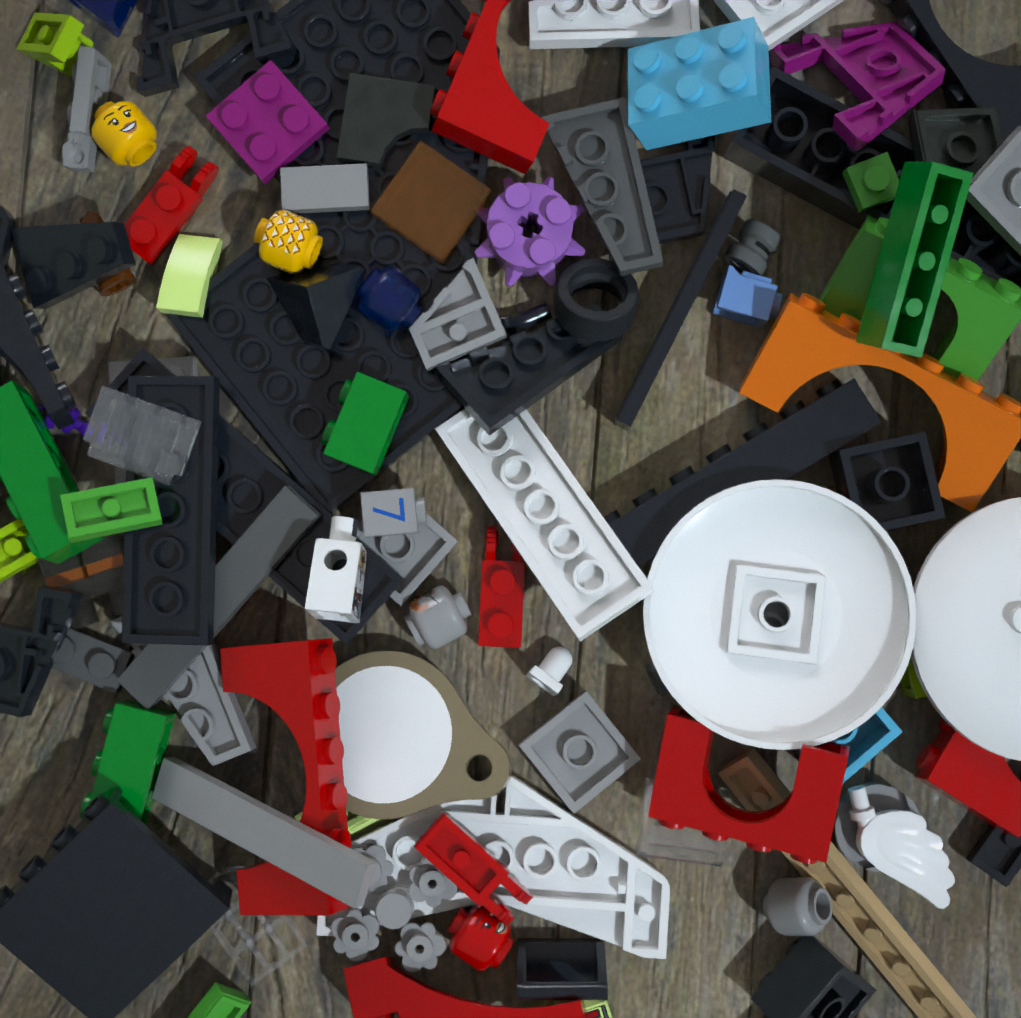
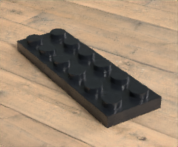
[122,376,220,646]

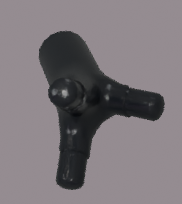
[499,303,552,343]

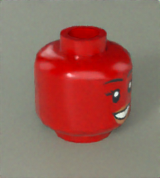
[447,904,514,971]

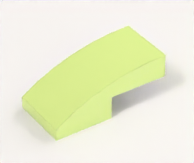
[156,234,223,318]

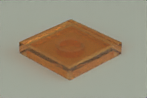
[371,141,491,263]

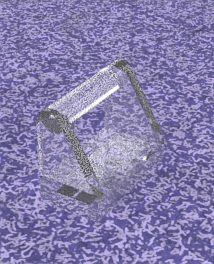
[636,778,732,867]

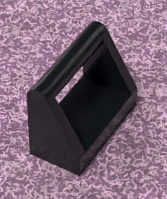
[517,938,608,1000]

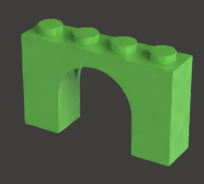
[818,215,1021,380]

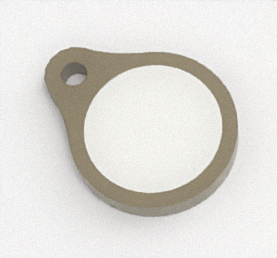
[335,651,512,819]

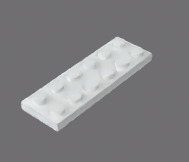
[435,409,654,641]

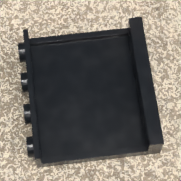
[0,787,232,1018]

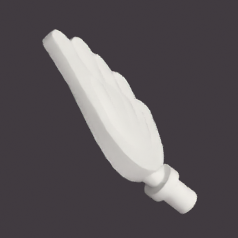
[847,785,955,909]

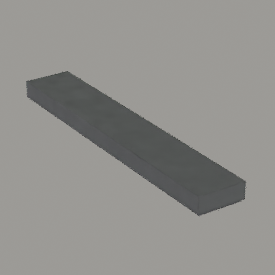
[116,485,321,710]

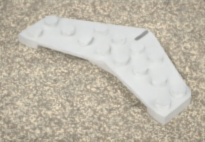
[316,774,670,959]

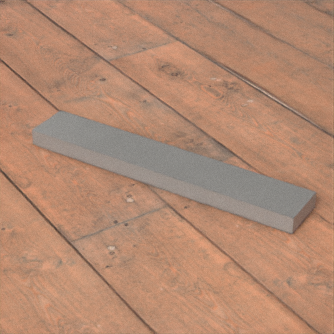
[152,756,377,909]

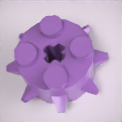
[474,176,586,287]

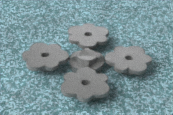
[331,845,457,972]

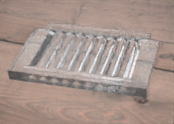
[83,385,202,486]

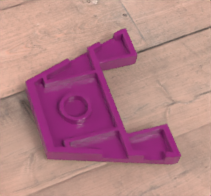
[769,22,946,152]

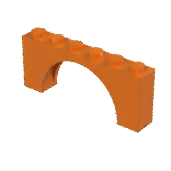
[739,293,1021,512]

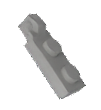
[62,46,112,172]

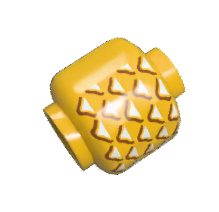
[254,210,323,274]

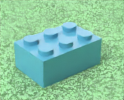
[628,17,772,150]

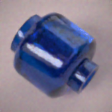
[356,266,422,332]

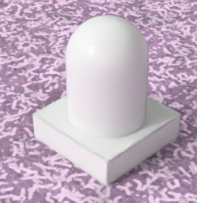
[526,647,572,696]

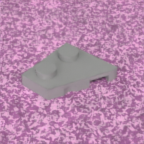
[409,258,507,371]

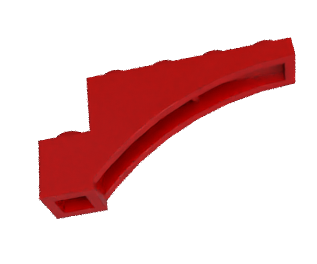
[343,957,588,1018]

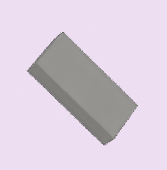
[280,163,370,214]

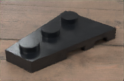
[10,222,136,309]

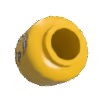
[91,101,157,167]

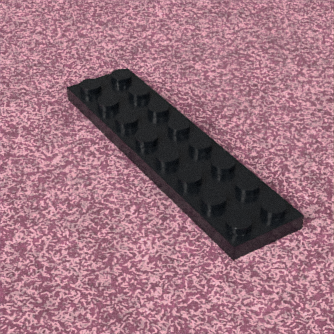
[85,348,406,645]

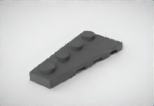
[541,97,663,276]

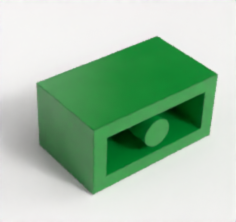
[321,372,409,477]

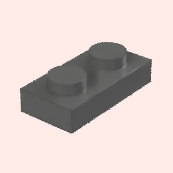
[52,626,134,693]

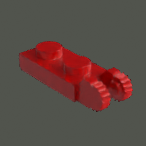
[125,145,219,266]
[478,526,525,648]
[414,811,533,926]

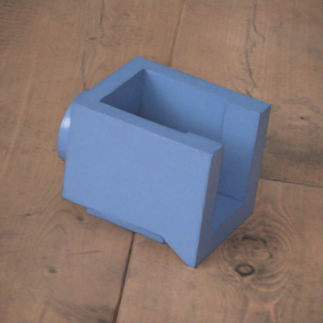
[712,265,782,328]

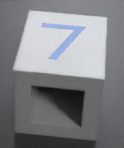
[360,488,427,538]

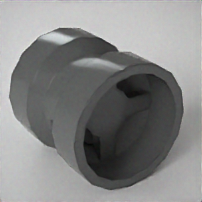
[724,219,783,276]

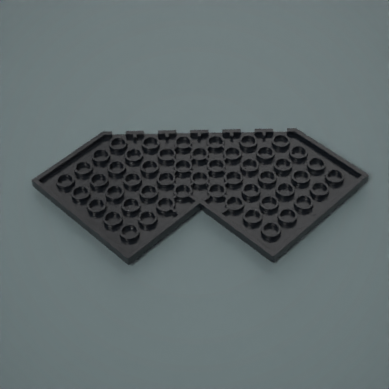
[166,0,500,513]

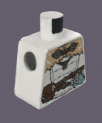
[305,516,367,623]

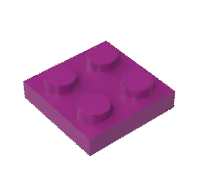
[206,60,329,184]

